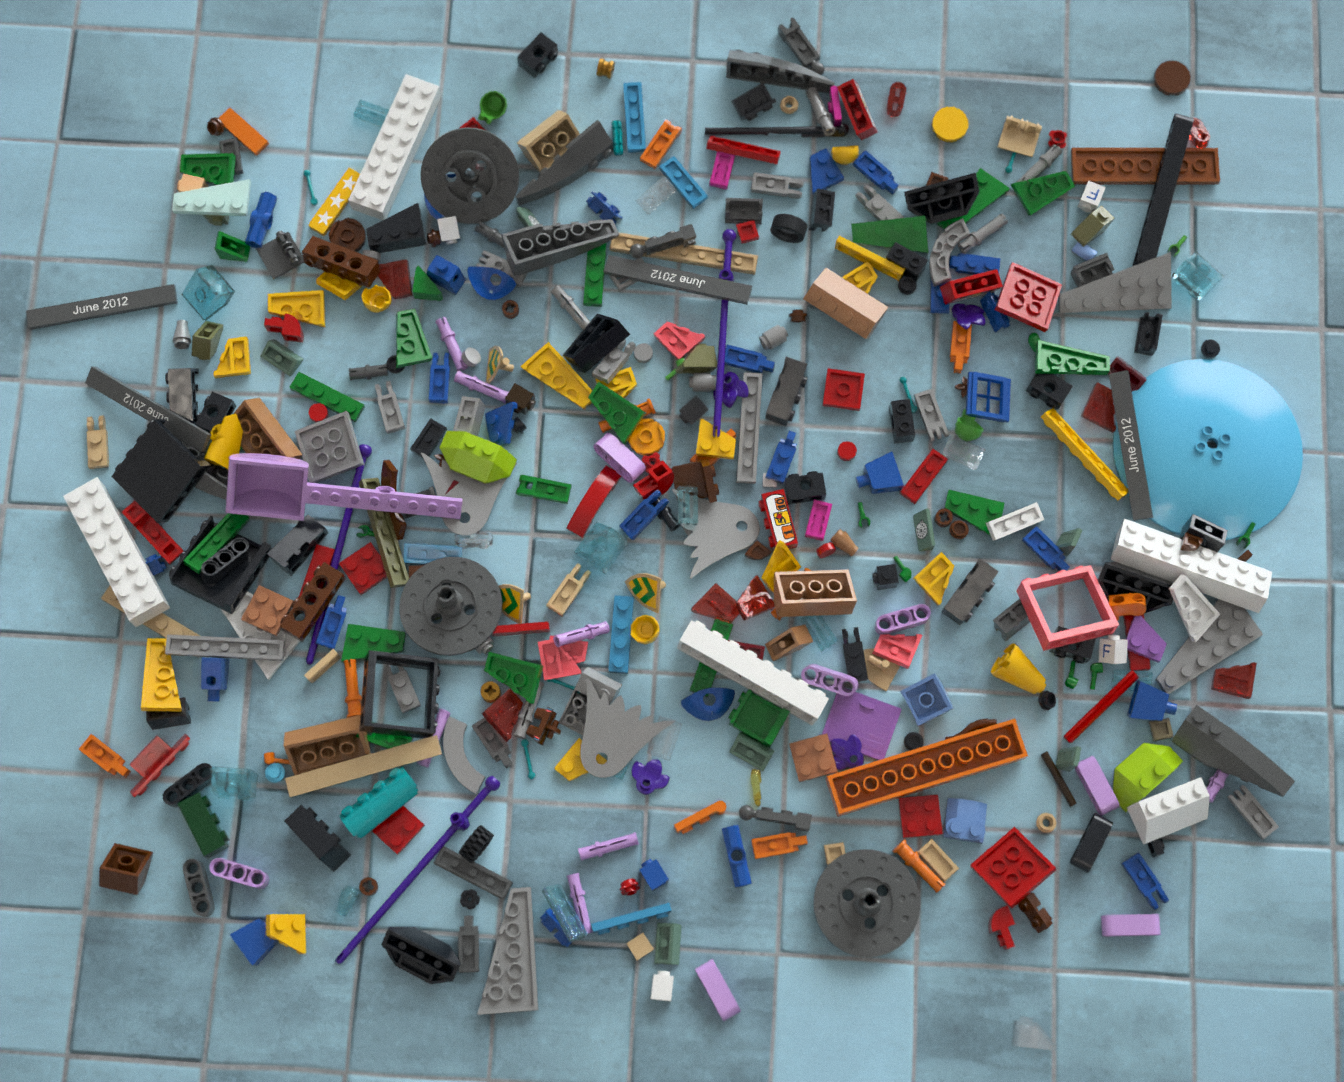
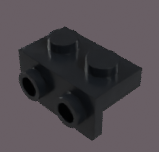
[731,83,776,121]

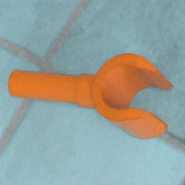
[264,752,290,765]

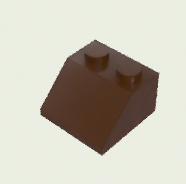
[99,843,153,895]

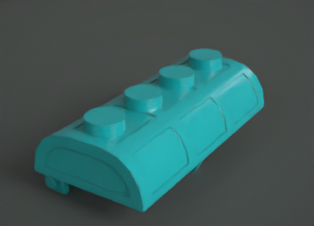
[339,766,419,839]

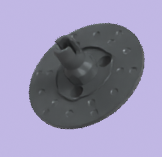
[420,128,519,224]
[399,557,502,656]
[814,849,920,957]

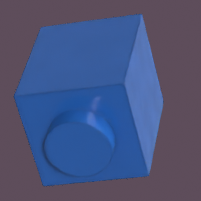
[639,859,669,892]

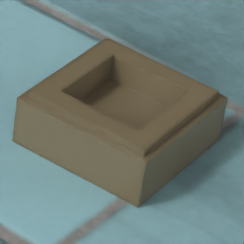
[1149,718,1174,741]

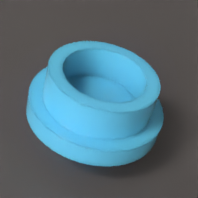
[265,763,285,783]

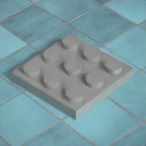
[295,411,364,483]

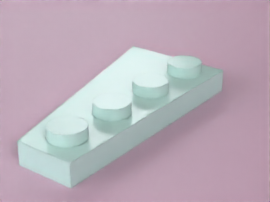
[172,179,251,216]

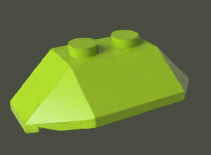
[439,431,517,484]
[1113,743,1183,812]

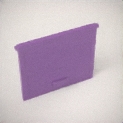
[820,688,902,760]

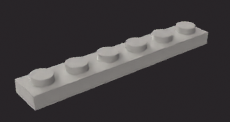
[737,373,762,484]
[165,634,285,661]

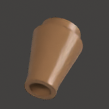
[830,529,859,556]

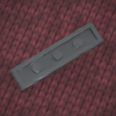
[433,846,513,900]

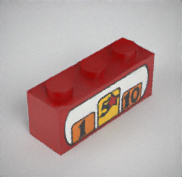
[837,79,878,141]
[940,269,1003,305]
[758,489,798,549]

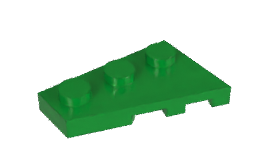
[944,490,1005,537]

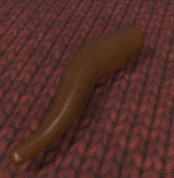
[945,718,997,740]

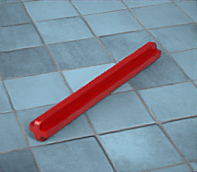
[1064,671,1139,743]

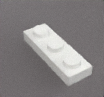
[986,502,1044,541]

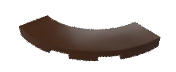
[381,460,407,540]

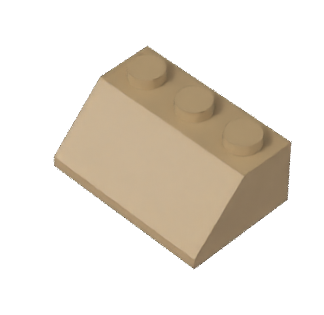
[517,110,580,172]

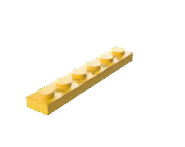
[1041,408,1129,501]

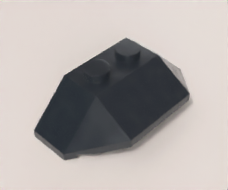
[904,173,980,224]
[1098,562,1174,613]
[381,927,461,984]

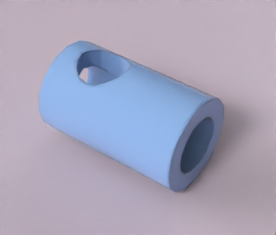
[1072,242,1098,261]

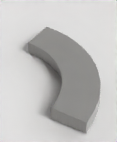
[929,218,970,287]
[443,716,485,795]

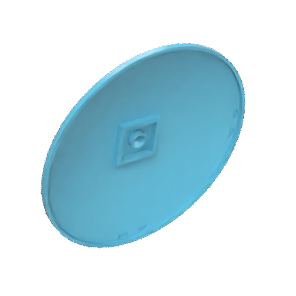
[1113,359,1303,540]

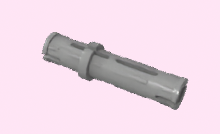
[806,87,835,136]
[1016,145,1062,182]
[958,214,1008,254]
[551,285,590,330]
[514,682,544,739]

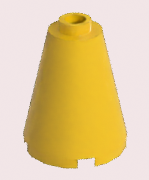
[990,643,1046,694]

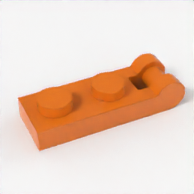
[640,120,682,170]
[674,801,726,834]

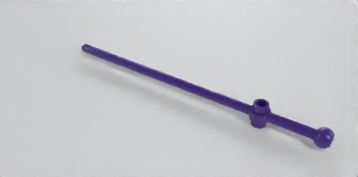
[713,229,736,437]
[306,444,372,665]
[335,776,500,964]

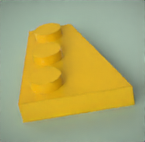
[267,290,326,328]

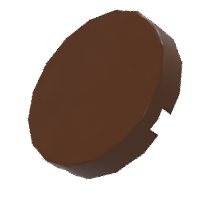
[1154,60,1191,96]
[329,218,366,252]

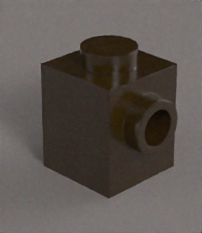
[505,383,536,415]

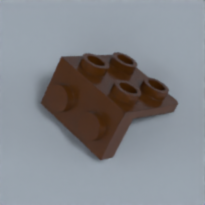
[671,459,719,503]

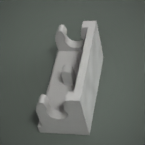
[453,396,486,436]

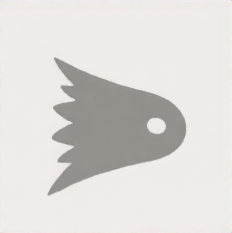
[421,453,517,535]
[672,489,760,579]
[580,678,675,778]

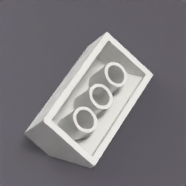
[1127,777,1210,845]

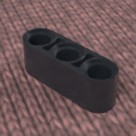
[201,538,249,585]
[163,763,217,807]
[1070,813,1113,873]

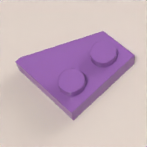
[1125,616,1167,663]

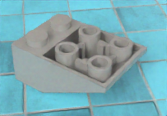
[559,667,622,735]

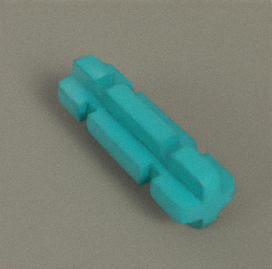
[612,120,623,156]

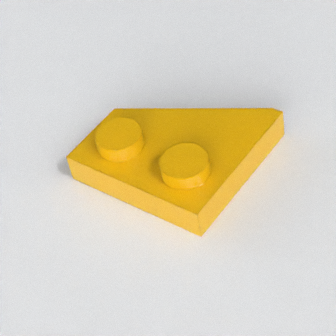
[213,336,251,378]

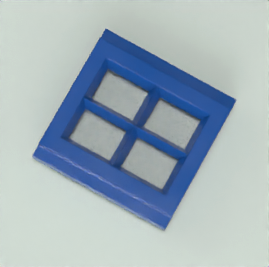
[966,371,1011,423]

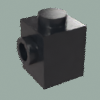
[679,395,709,425]
[872,564,899,590]

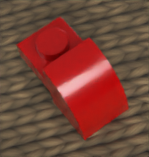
[264,313,304,343]
[633,460,674,500]
[988,905,1015,950]

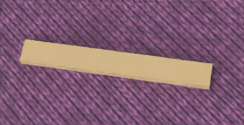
[610,232,758,275]
[285,735,442,797]

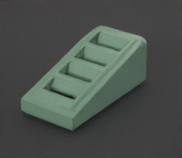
[1056,528,1082,556]
[1056,746,1081,772]

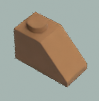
[765,624,813,661]

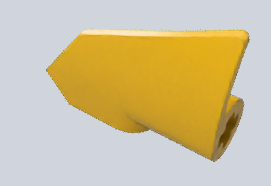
[204,414,243,470]

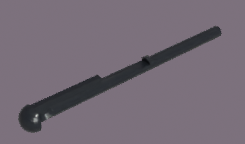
[705,123,849,137]

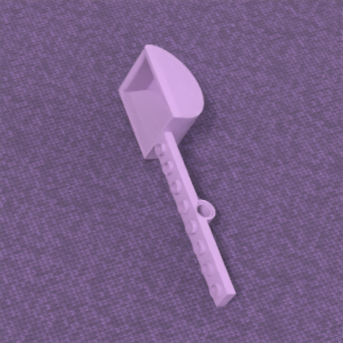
[225,453,462,521]

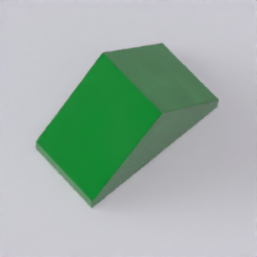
[214,231,250,262]
[412,265,443,301]

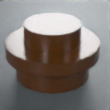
[207,117,224,136]
[427,229,441,248]
[789,310,807,322]
[949,520,969,540]

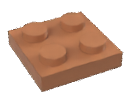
[241,585,293,637]
[789,733,838,782]

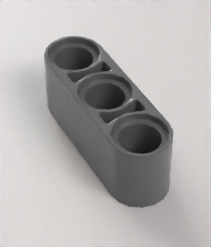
[183,859,215,917]

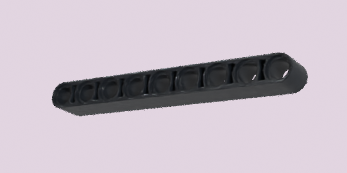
[1133,113,1194,266]

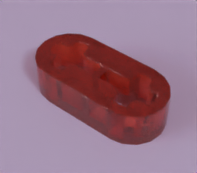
[886,82,906,117]
[1189,117,1211,148]

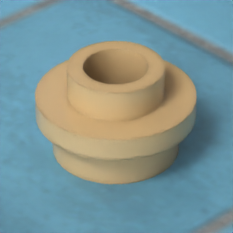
[780,96,798,114]
[1036,813,1056,833]

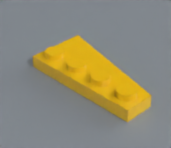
[520,342,592,409]
[141,638,182,712]

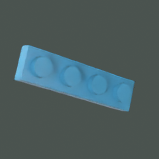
[623,82,646,153]
[609,595,634,674]
[592,903,671,935]

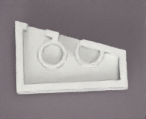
[1169,574,1220,643]

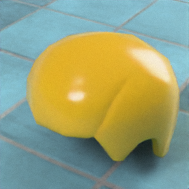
[831,145,859,165]
[361,285,392,313]
[630,615,660,645]

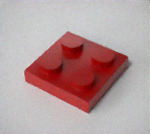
[822,368,865,411]
[339,542,387,595]
[898,795,943,838]
[372,805,425,855]

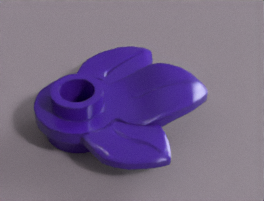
[952,303,986,329]
[713,372,749,408]
[831,734,864,770]
[632,759,670,795]

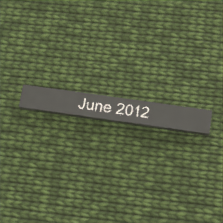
[604,255,752,305]
[26,284,178,330]
[85,366,211,452]
[1109,370,1153,521]

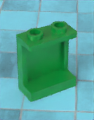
[728,689,790,748]

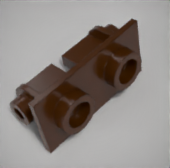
[1018,892,1053,934]

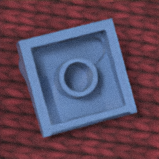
[900,673,954,726]
[943,798,987,844]

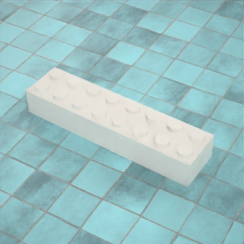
[348,74,442,220]
[63,477,170,627]
[1111,519,1272,613]
[677,620,829,725]

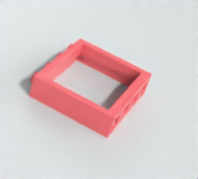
[1016,565,1119,651]

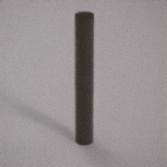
[1041,751,1077,807]

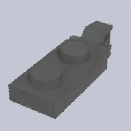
[472,715,513,769]
[458,915,480,973]

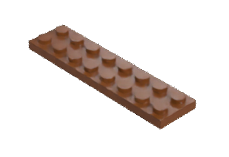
[1071,148,1220,185]

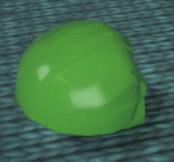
[478,91,508,124]
[955,409,983,441]

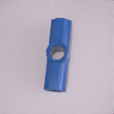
[245,191,277,248]
[722,825,752,888]

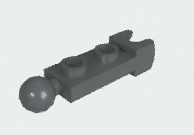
[778,18,825,75]
[630,224,696,258]
[739,805,812,832]

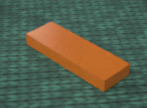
[219,107,269,156]

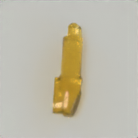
[751,769,762,807]

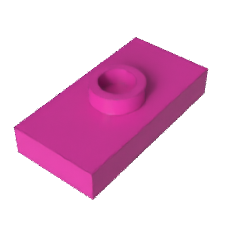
[828,86,842,126]
[709,151,735,190]
[805,499,832,541]

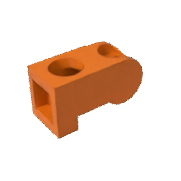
[1109,593,1146,620]

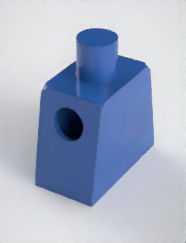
[426,255,466,295]
[855,452,904,494]
[201,658,229,702]
[1127,680,1177,721]
[230,919,278,966]

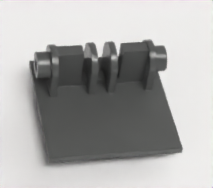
[256,231,304,279]

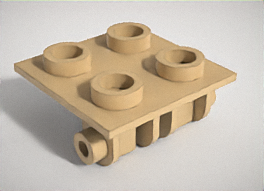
[997,116,1042,158]

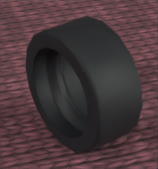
[770,214,807,243]

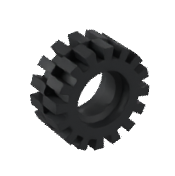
[459,825,494,863]

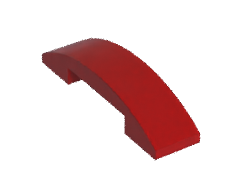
[566,465,622,538]
[121,500,183,565]

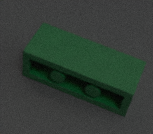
[178,792,229,858]

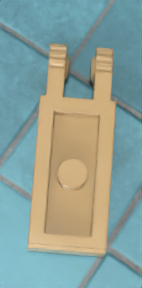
[87,415,109,469]
[546,563,591,617]

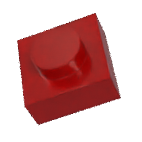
[736,220,759,244]

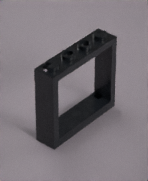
[359,650,440,739]

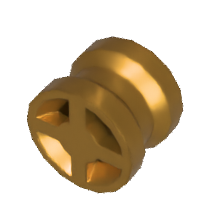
[596,58,615,79]
[480,681,501,703]

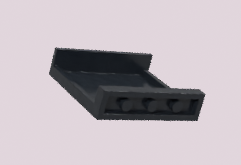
[111,419,211,523]
[169,515,272,614]

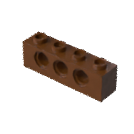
[302,236,380,288]
[280,562,346,642]

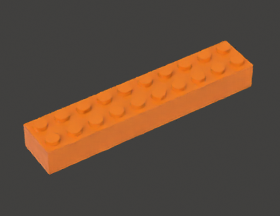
[825,719,1028,817]

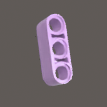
[593,433,646,483]
[874,604,931,635]
[801,664,859,696]
[1075,756,1119,816]
[210,858,269,889]
[1101,914,1161,937]
[695,959,741,1022]

